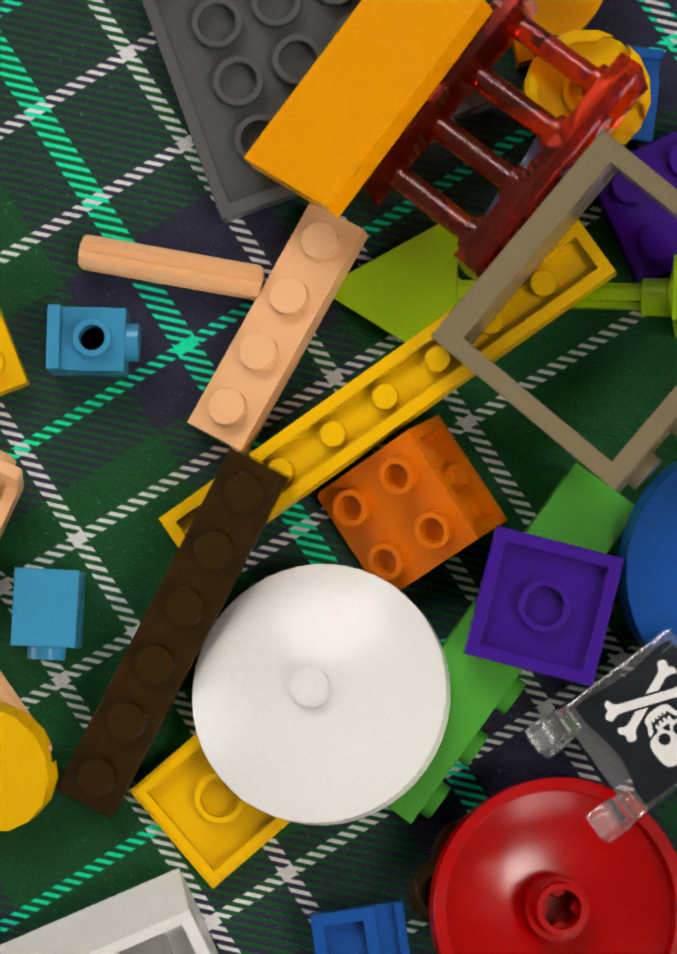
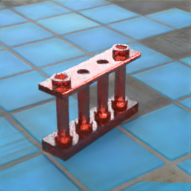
[361,0,648,281]

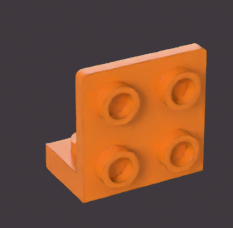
[318,414,508,590]

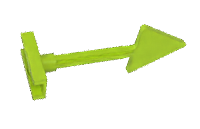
[334,217,677,343]

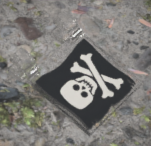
[524,628,677,843]

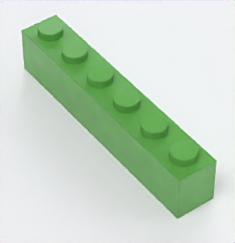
[387,463,635,824]

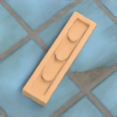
[187,203,369,454]

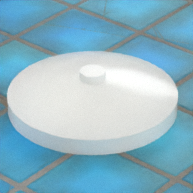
[192,564,451,825]

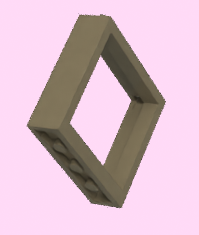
[431,130,677,494]

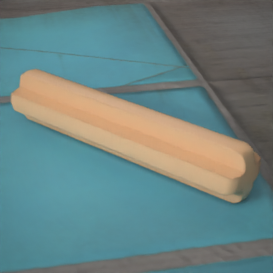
[78,234,265,300]

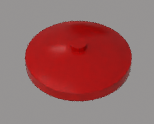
[429,777,677,954]

